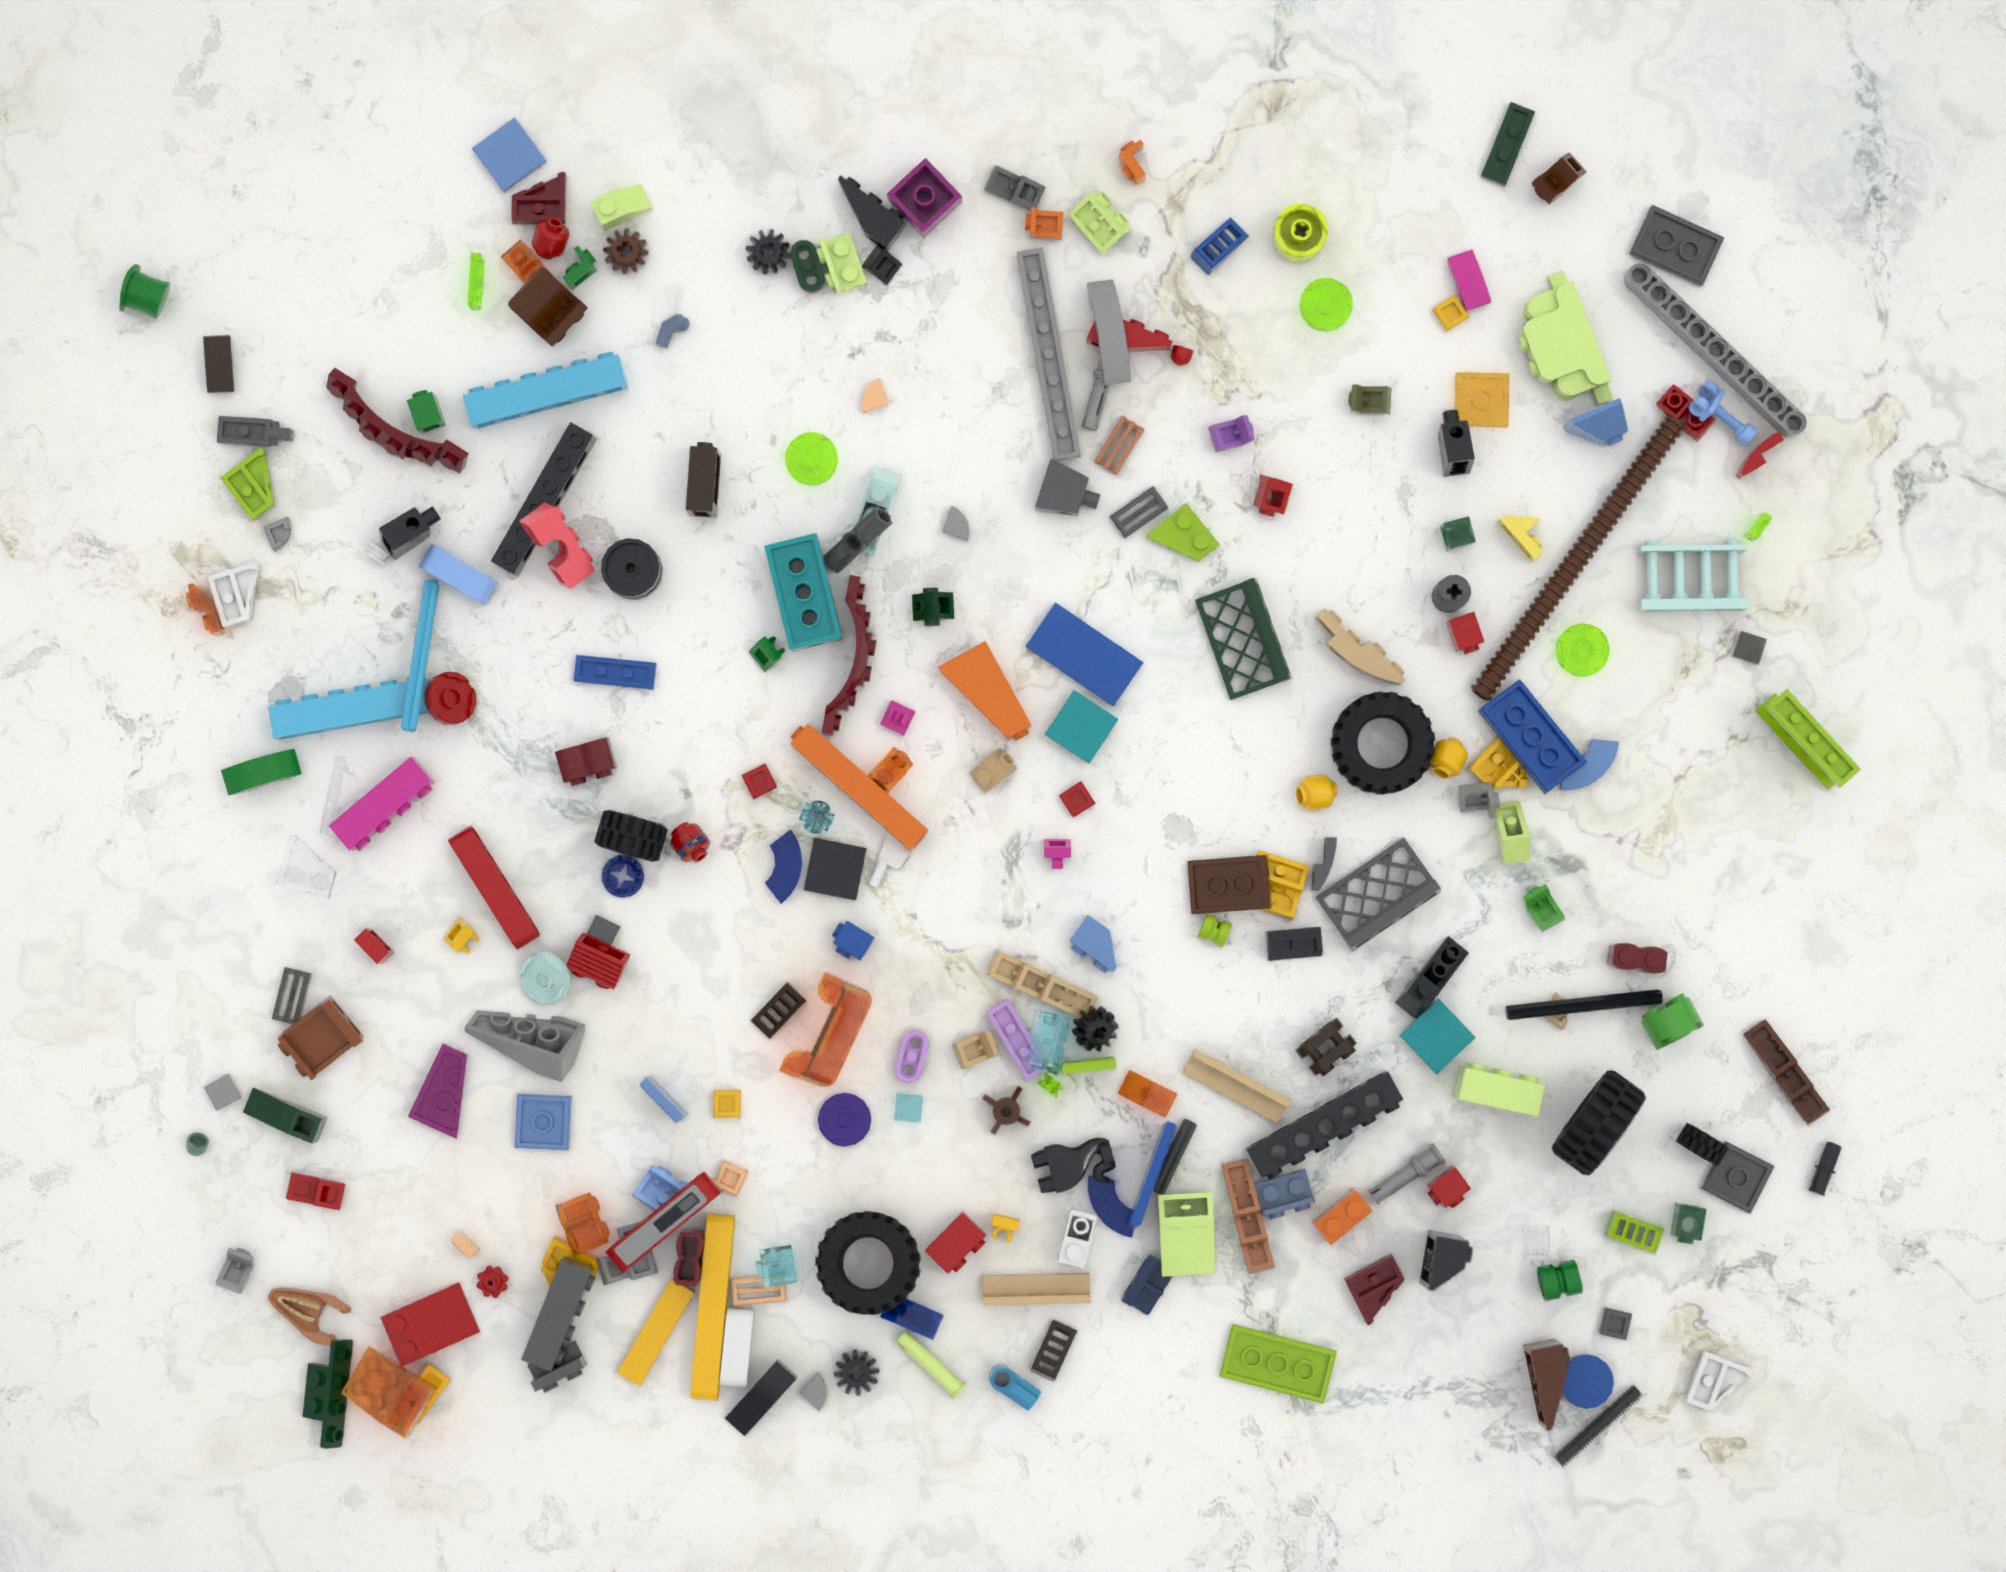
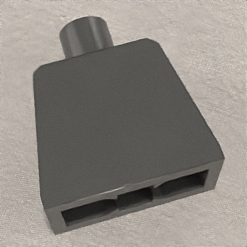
[1035,458,1101,516]

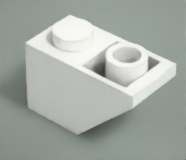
[1058,1209,1097,1268]

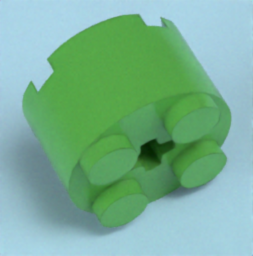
[1641,993,1704,1051]

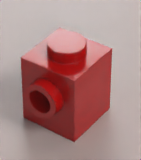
[1446,612,1485,655]
[1427,1166,1471,1208]

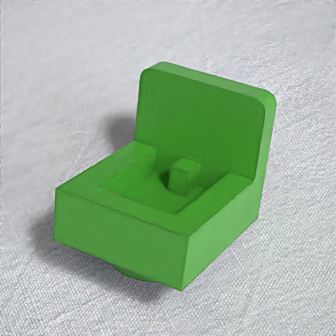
[1523,884,1565,932]

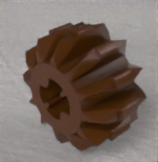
[603,228,649,275]

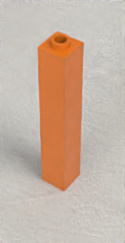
[790,724,929,852]

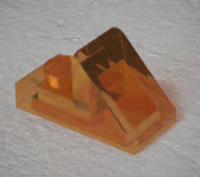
[1117,1069,1177,1118]

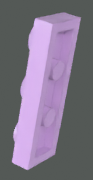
[986,999,1049,1082]

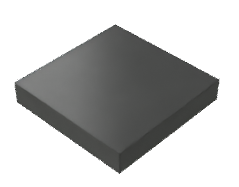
[1701,1141,1774,1214]

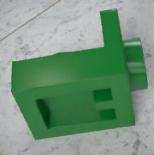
[563,246,597,291]

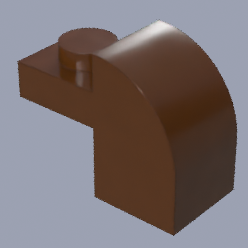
[1531,152,1587,204]

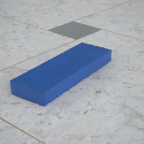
[574,655,657,690]

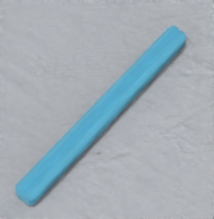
[401,579,439,732]

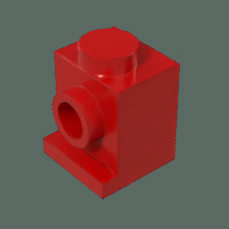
[1253,474,1293,517]

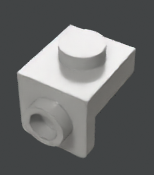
[1459,782,1499,819]
[216,1248,254,1294]

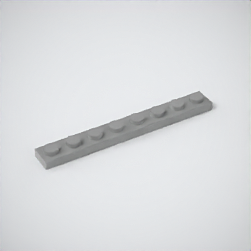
[1017,247,1081,461]

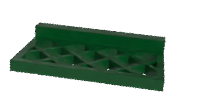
[1195,578,1292,700]

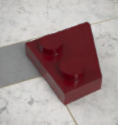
[511,172,567,224]
[1343,1254,1405,1325]

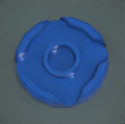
[1562,1354,1614,1409]

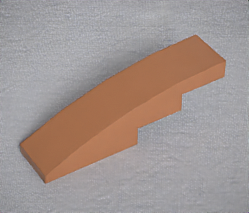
[1221,1159,1275,1274]

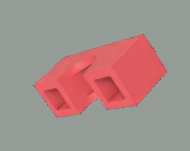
[519,502,595,589]

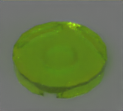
[1299,277,1353,332]
[785,432,838,486]
[1555,623,1610,677]

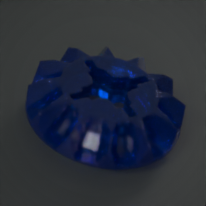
[601,855,644,898]

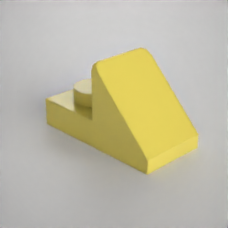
[1497,516,1543,562]

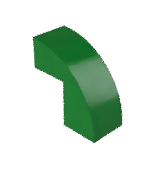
[221,749,302,796]

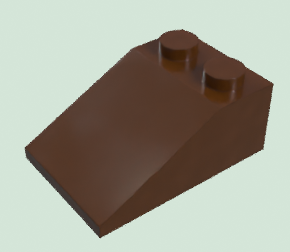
[1523,1339,1570,1431]

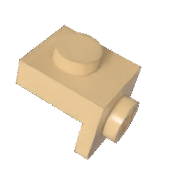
[969,748,1017,793]
[952,1030,999,1070]

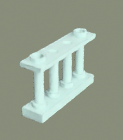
[1637,540,1749,612]

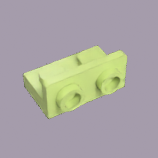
[1067,191,1132,254]
[816,233,867,295]

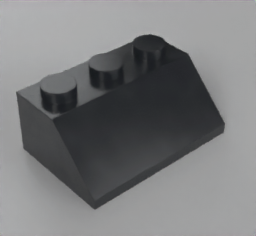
[1419,1230,1473,1291]

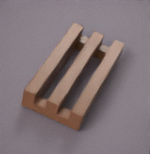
[1094,415,1145,475]

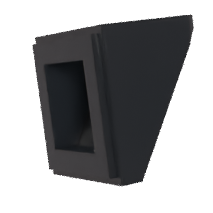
[862,246,902,285]

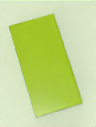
[1219,1323,1337,1404]

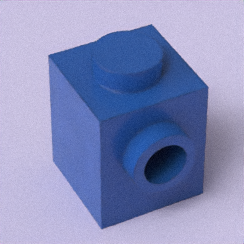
[832,921,875,960]

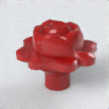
[476,1265,509,1298]

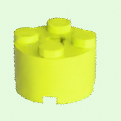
[1272,203,1328,262]

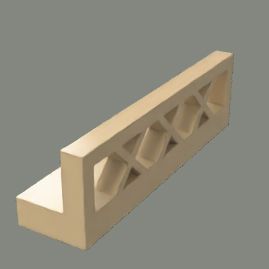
[1182,1049,1292,1123]
[982,1273,1091,1305]

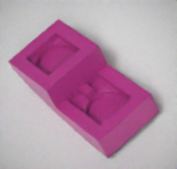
[1447,249,1491,311]

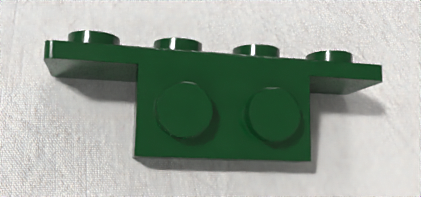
[302,1339,353,1449]

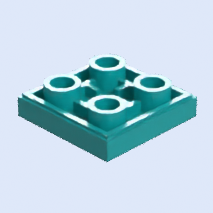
[1045,690,1118,764]
[1399,999,1476,1074]

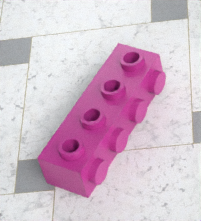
[329,757,435,851]

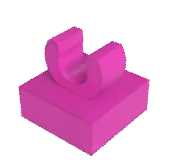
[880,700,915,736]
[1044,839,1071,869]

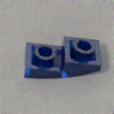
[880,1299,944,1340]

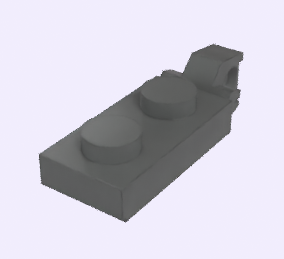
[217,416,294,447]

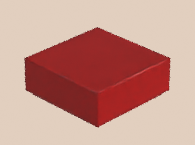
[741,764,778,799]
[1059,781,1096,818]

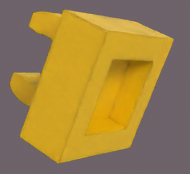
[443,917,480,953]
[991,1213,1020,1243]

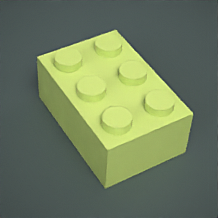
[1453,1062,1545,1117]

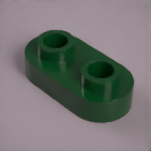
[790,240,825,293]

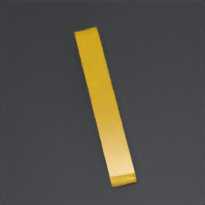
[690,1213,735,1401]

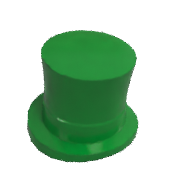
[119,264,170,319]

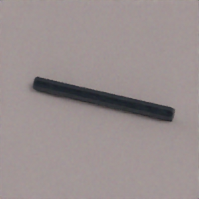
[1505,989,1663,1020]

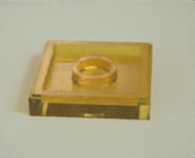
[1454,372,1509,428]

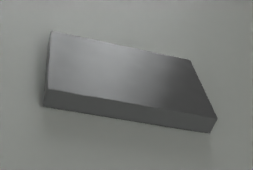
[1629,205,1725,287]

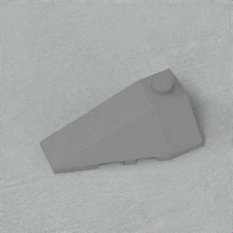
[464,1011,585,1082]

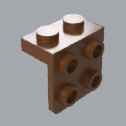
[508,267,588,347]

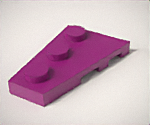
[408,1043,467,1139]

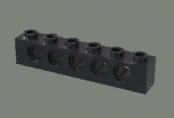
[491,422,597,577]
[1245,1070,1404,1179]

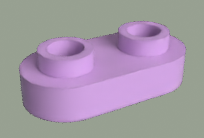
[895,1030,929,1083]

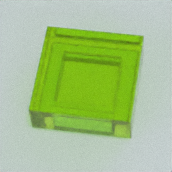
[1744,511,1772,541]

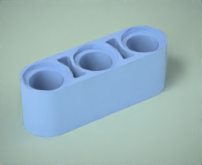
[418,544,498,605]

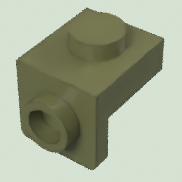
[1348,384,1392,415]

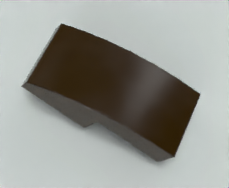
[203,335,234,393]

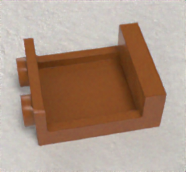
[277,995,364,1080]

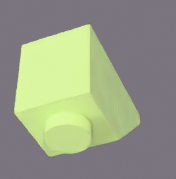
[590,184,653,231]
[1494,801,1530,864]

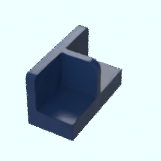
[1121,1253,1173,1315]

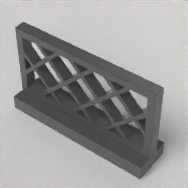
[1316,838,1441,952]

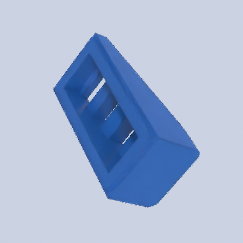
[1190,217,1249,275]

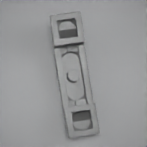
[1086,279,1131,385]

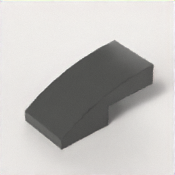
[984,165,1046,210]
[1312,837,1337,891]

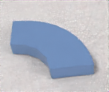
[1560,739,1619,790]

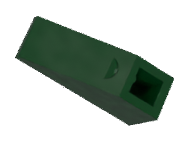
[243,1087,328,1143]

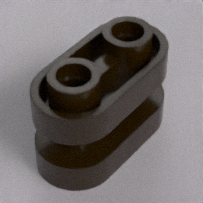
[1295,1017,1357,1077]

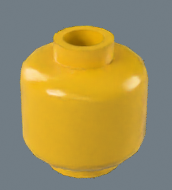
[1430,737,1468,779]
[1295,774,1337,811]

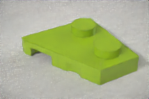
[220,447,275,521]
[1146,503,1220,562]

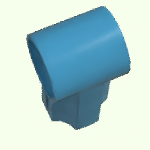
[989,1364,1041,1411]

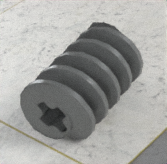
[1431,575,1471,613]

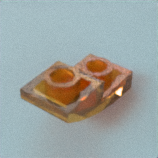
[501,239,548,284]
[186,583,226,636]

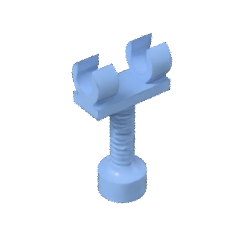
[1689,380,1758,446]

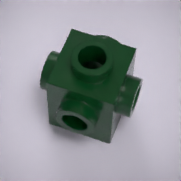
[912,588,955,627]

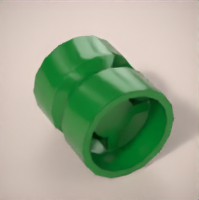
[1537,1259,1583,1302]

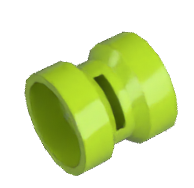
[1197,913,1232,948]

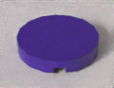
[818,1093,872,1147]

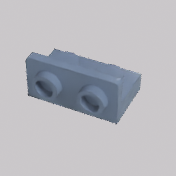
[1254,1169,1315,1219]

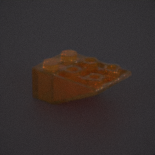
[341,1346,438,1437]

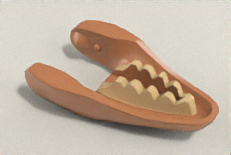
[268,1288,352,1345]

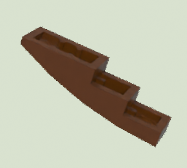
[1743,1019,1830,1127]

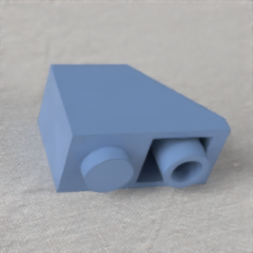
[1069,915,1116,973]

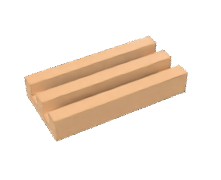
[731,1273,787,1306]

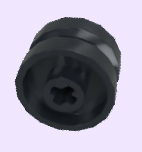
[601,538,663,600]

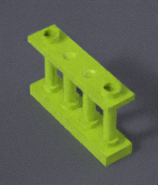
[1755,689,1861,790]

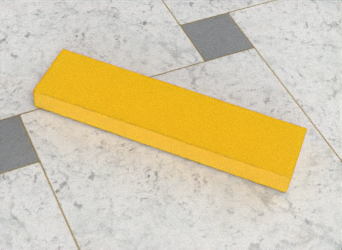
[617,1279,695,1386]

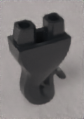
[1031,1138,1116,1193]

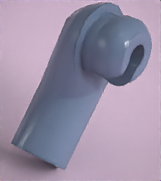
[655,314,690,348]

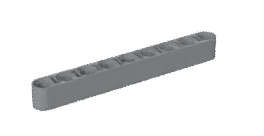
[1624,263,1807,438]

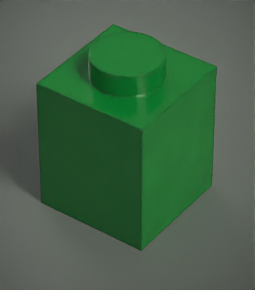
[407,390,446,434]

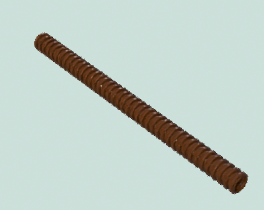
[1470,415,1686,701]

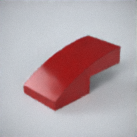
[1736,431,1784,479]
[286,1172,345,1210]

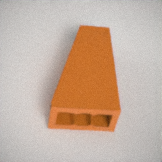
[938,641,1032,741]

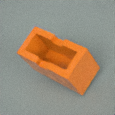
[1312,1188,1373,1245]

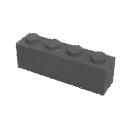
[521,1256,596,1372]

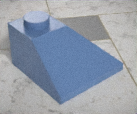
[1563,398,1628,446]

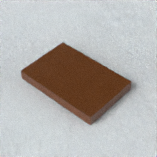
[1187,855,1272,914]

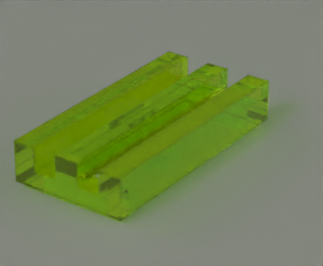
[467,253,485,310]

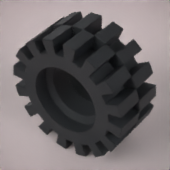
[1676,1123,1729,1166]

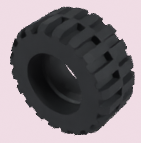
[1330,691,1435,795]
[1552,1070,1646,1175]
[815,1211,921,1315]

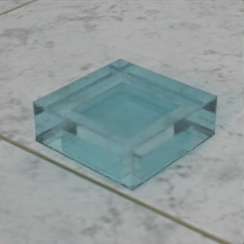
[894,1093,923,1123]

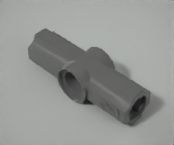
[823,506,893,574]

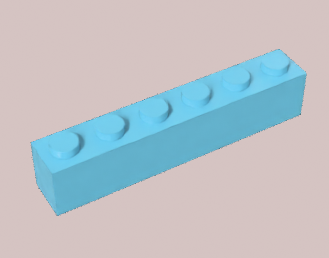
[463,352,629,429]
[268,677,430,740]

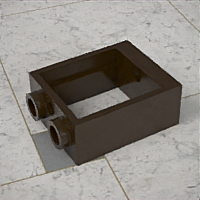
[686,442,721,518]

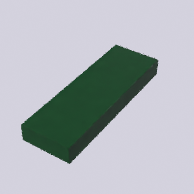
[1480,102,1535,186]

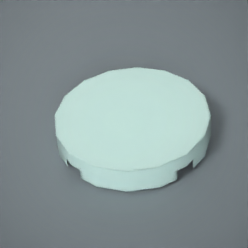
[519,951,571,1005]

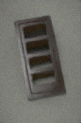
[751,982,807,1039]
[1030,1320,1077,1382]

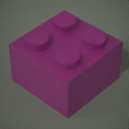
[887,158,963,238]

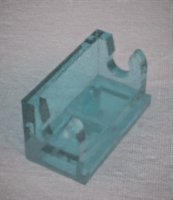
[1028,1011,1071,1075]

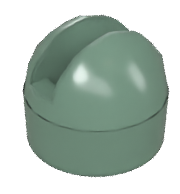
[186,1132,209,1156]

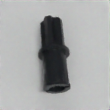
[1808,1142,1842,1196]

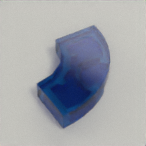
[765,829,802,904]
[1087,1175,1134,1238]

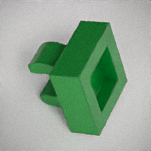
[749,636,785,672]

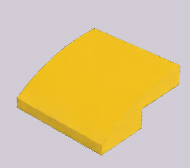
[1257,850,1310,921]

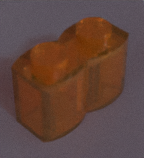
[555,1192,610,1255]

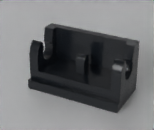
[1266,927,1323,961]

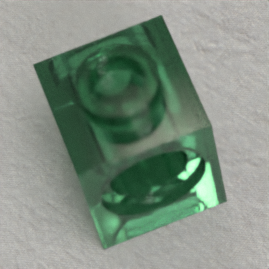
[1440,516,1476,552]
[1670,1202,1707,1244]

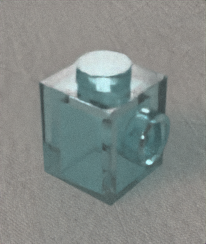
[755,1245,797,1287]

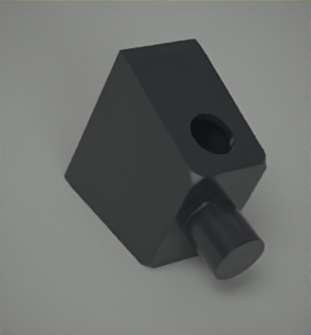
[1438,410,1475,477]
[379,506,441,560]

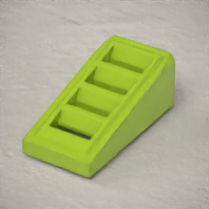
[1604,1210,1664,1254]

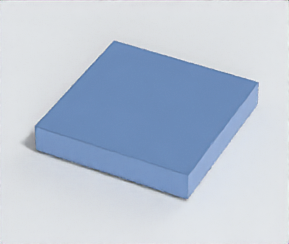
[472,117,547,192]
[640,1076,688,1123]
[514,1094,572,1150]

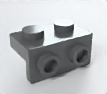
[528,1341,587,1393]

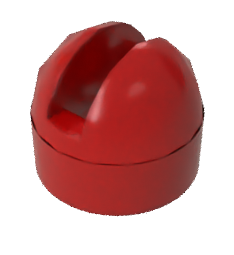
[1171,345,1194,366]

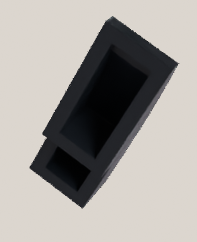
[725,1359,798,1436]

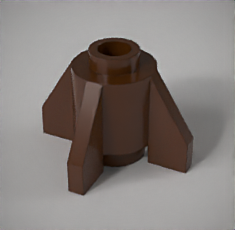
[982,1086,1030,1135]

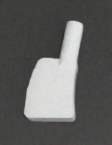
[868,831,910,888]

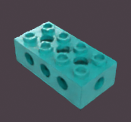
[764,533,843,652]

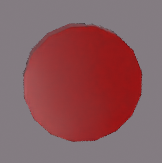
[424,672,476,725]

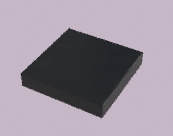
[804,838,867,900]

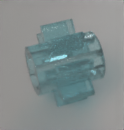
[799,800,835,834]

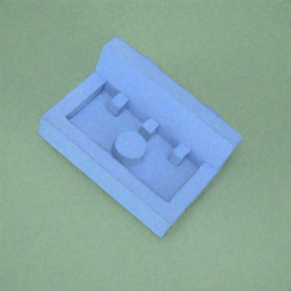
[632,1165,688,1211]

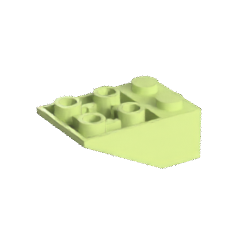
[1157,1192,1216,1277]

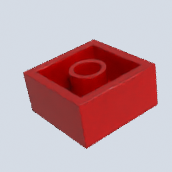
[354,928,394,964]

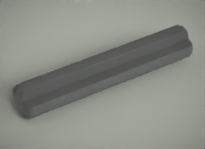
[1153,1119,1197,1195]

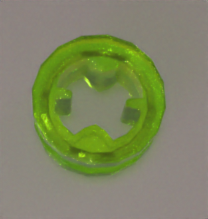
[1038,1073,1065,1098]

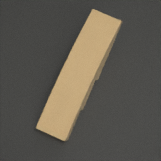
[986,950,1098,1018]

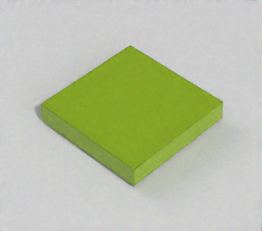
[1061,1056,1117,1075]

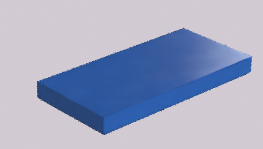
[1025,602,1144,707]
[1478,679,1587,794]
[1126,1121,1177,1228]

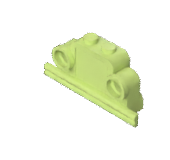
[1518,271,1613,405]

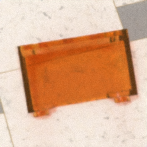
[779,972,872,1087]

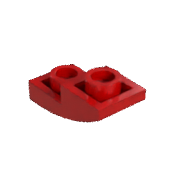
[1656,384,1715,442]

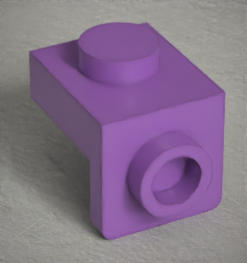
[1208,415,1254,453]

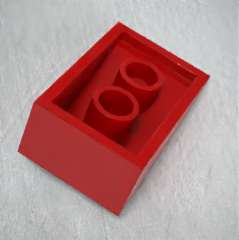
[380,1282,480,1367]

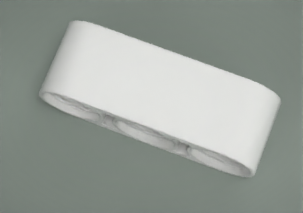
[720,1308,755,1388]

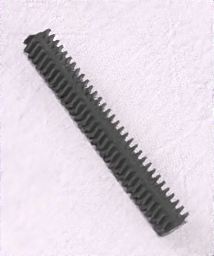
[1553,1385,1643,1468]

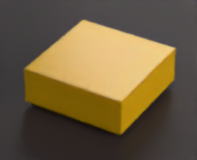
[1432,295,1469,332]
[713,1090,741,1117]

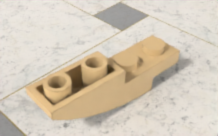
[1315,609,1405,685]

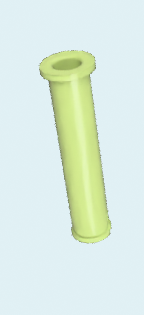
[895,1330,967,1399]

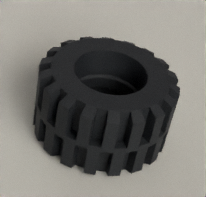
[594,810,668,862]

